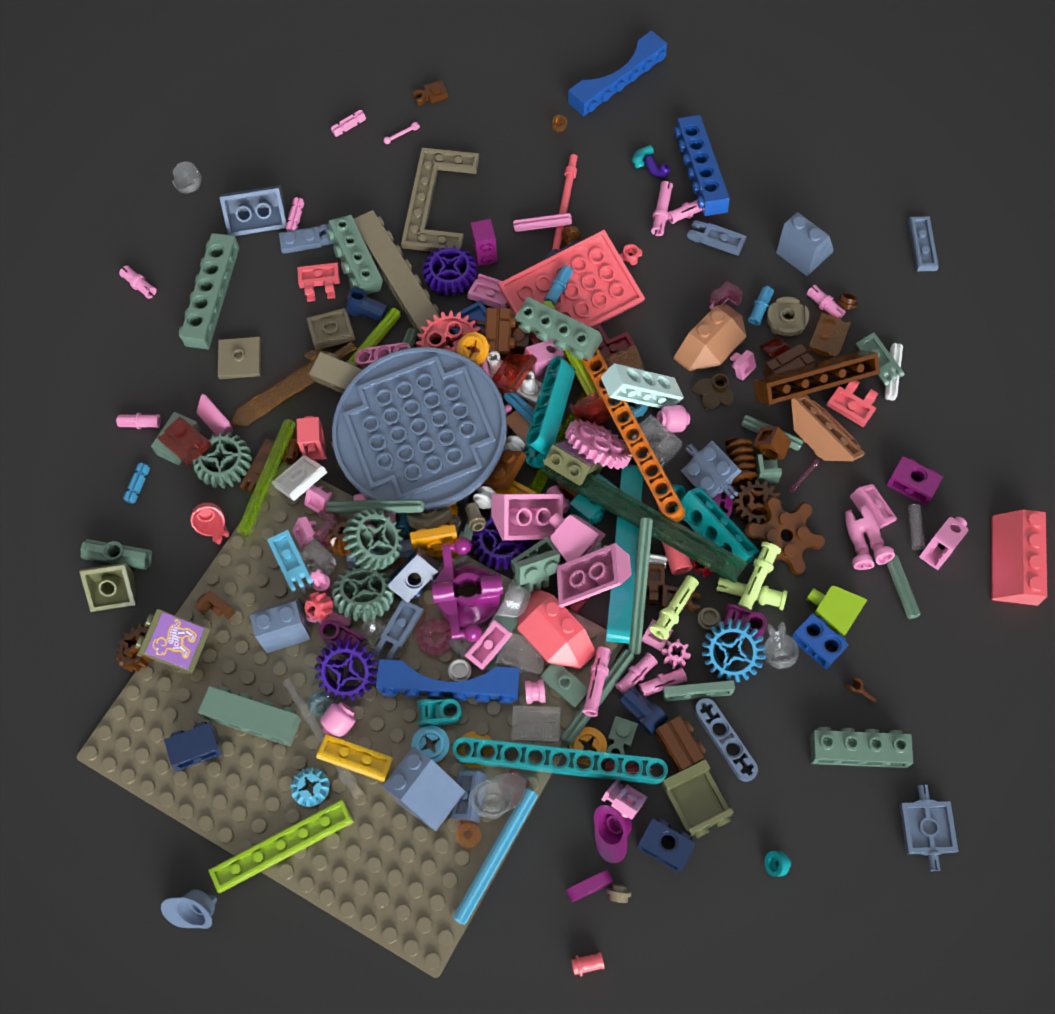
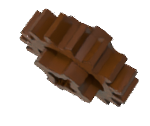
[733,479,782,524]
[115,623,155,672]

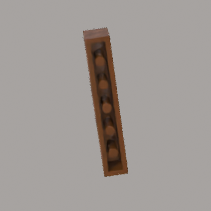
[753,350,880,405]

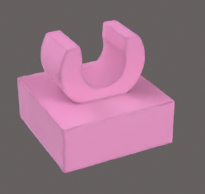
[730,350,756,380]
[304,485,332,515]
[292,517,321,549]

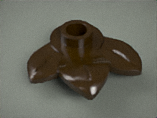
[692,373,734,410]

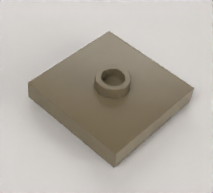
[306,308,355,351]
[218,337,261,379]

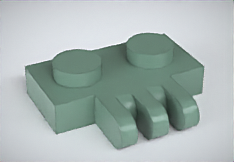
[515,549,560,593]

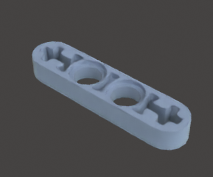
[695,698,758,782]

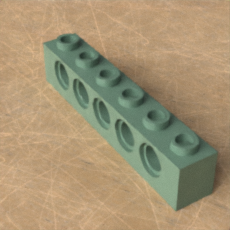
[179,233,239,350]

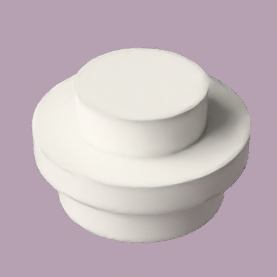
[448,659,472,682]

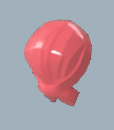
[190,503,229,545]

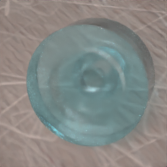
[307,692,333,718]

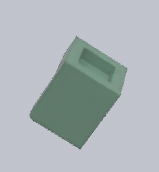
[754,454,782,484]

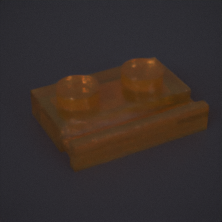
[808,313,851,358]

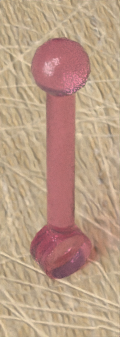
[789,459,820,493]

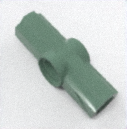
[80,539,152,570]

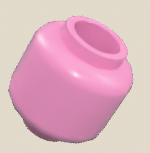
[657,405,690,433]
[320,702,356,738]

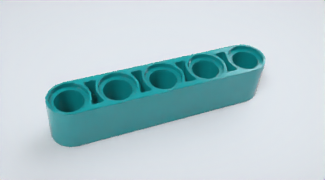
[526,356,576,455]

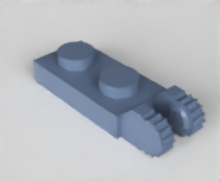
[687,220,746,256]
[279,224,333,254]
[374,599,424,660]

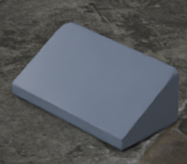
[450,770,487,823]

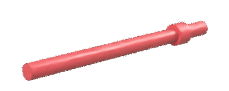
[552,154,578,251]

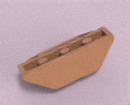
[673,304,747,371]
[791,394,865,461]

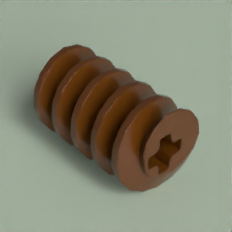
[725,437,758,486]

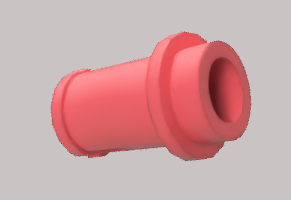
[571,952,604,977]

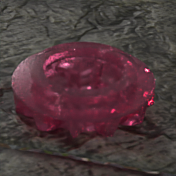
[416,618,453,655]

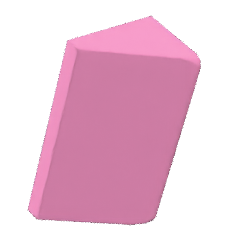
[197,394,233,437]
[850,484,897,529]
[465,619,513,671]

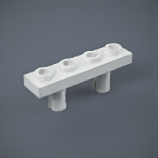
[478,351,542,406]

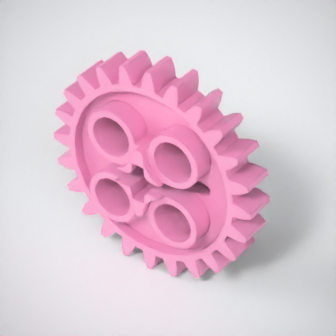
[565,419,632,470]

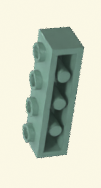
[326,215,382,295]
[515,297,603,361]
[198,686,301,747]
[810,727,913,768]

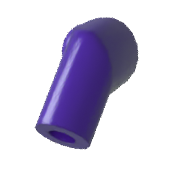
[644,156,670,178]

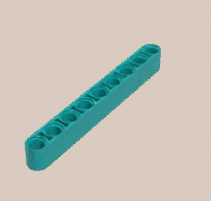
[606,464,643,644]
[453,737,668,784]

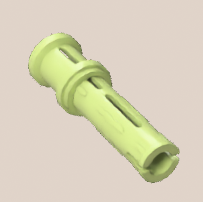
[738,542,781,610]
[650,575,699,640]
[716,577,788,610]

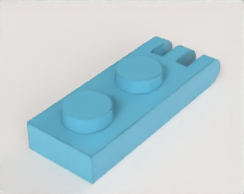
[267,530,313,593]

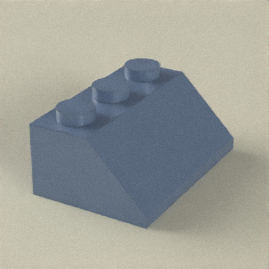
[219,185,287,236]

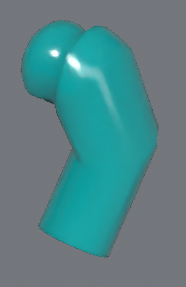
[631,145,654,169]

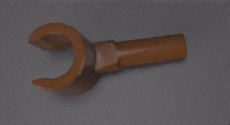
[844,677,877,703]

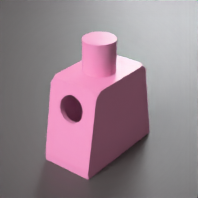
[521,340,567,382]
[549,512,605,562]
[919,517,969,570]

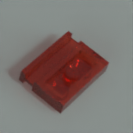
[569,391,612,424]
[157,417,211,467]

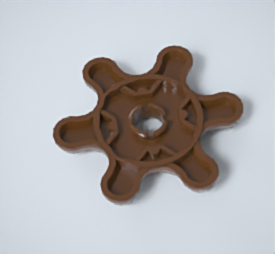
[744,496,825,576]

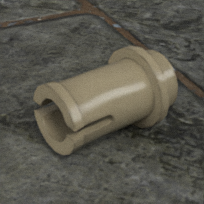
[465,502,486,532]

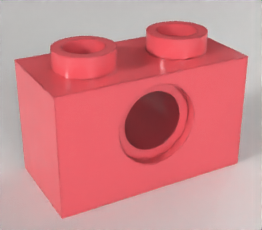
[297,416,326,460]

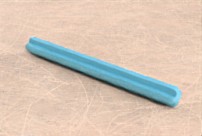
[453,789,538,925]

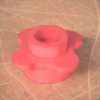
[620,244,643,265]

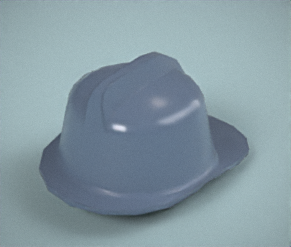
[161,889,217,929]

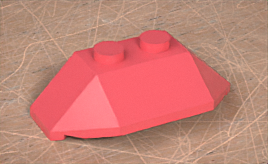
[517,590,597,669]

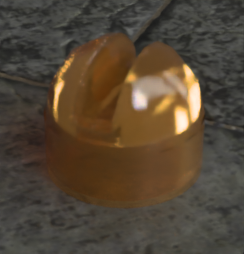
[552,115,568,133]

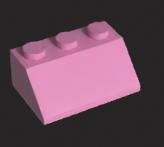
[491,493,563,540]
[557,543,632,608]

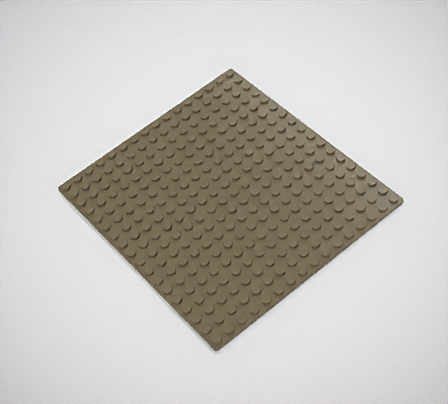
[77,462,624,978]

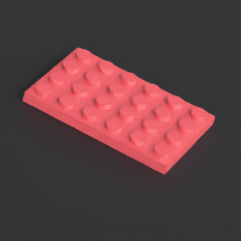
[498,230,645,345]

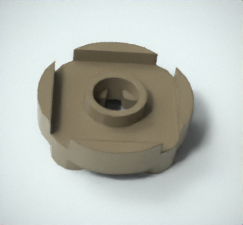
[766,297,809,336]
[407,505,452,530]

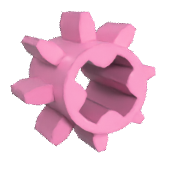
[661,639,691,669]

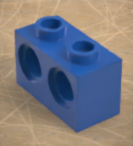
[791,613,849,670]

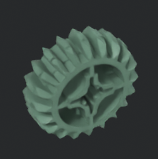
[192,431,252,489]
[342,508,404,571]
[332,564,394,622]

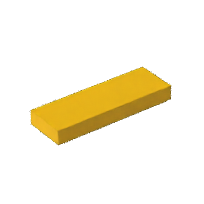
[316,734,393,782]

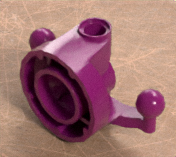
[432,537,503,642]

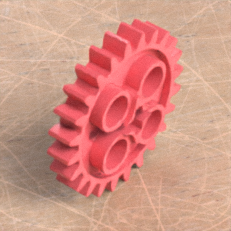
[416,311,481,355]

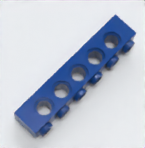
[674,115,730,216]

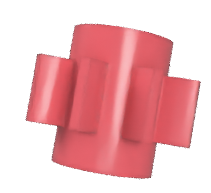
[304,592,333,621]

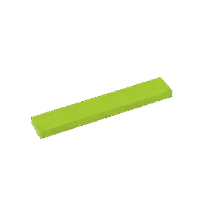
[208,799,354,893]

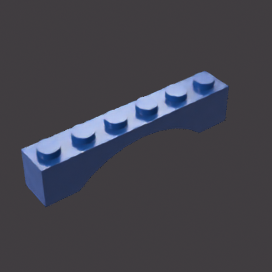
[568,31,667,116]
[376,659,520,704]

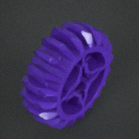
[423,245,477,297]
[472,514,532,571]
[314,638,378,702]

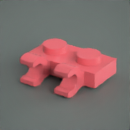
[297,262,340,302]
[827,380,879,428]

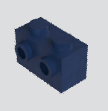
[164,722,224,771]

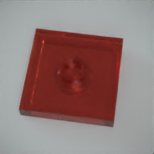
[492,354,537,393]

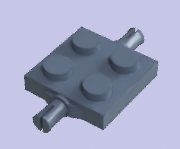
[681,441,742,499]
[899,785,958,871]

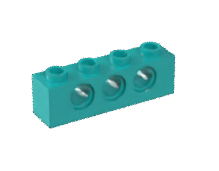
[674,486,760,574]

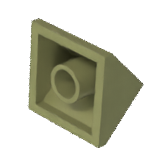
[79,563,136,612]

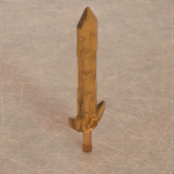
[231,341,357,426]

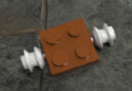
[473,435,527,509]

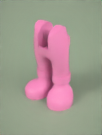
[845,504,895,570]

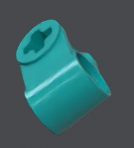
[417,699,463,727]

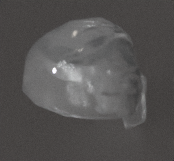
[763,622,799,669]

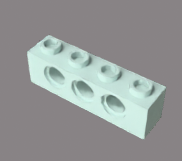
[601,363,684,409]

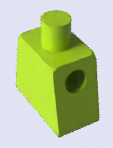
[806,586,867,637]

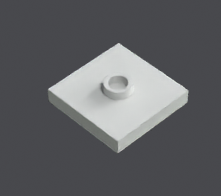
[272,455,327,501]

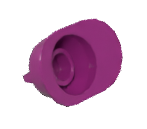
[594,805,632,863]

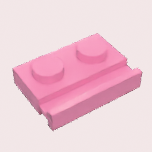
[467,274,508,309]
[601,780,648,819]

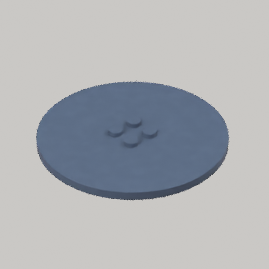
[332,347,507,511]

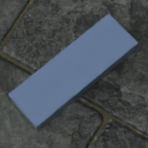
[908,216,939,271]

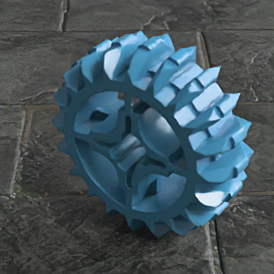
[702,619,766,682]

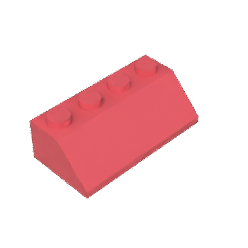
[991,510,1047,606]

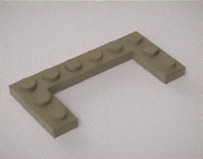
[401,148,479,252]

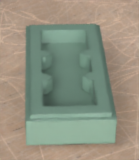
[540,664,588,709]

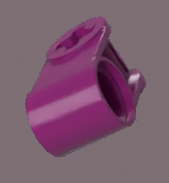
[724,604,767,638]
[319,619,365,657]

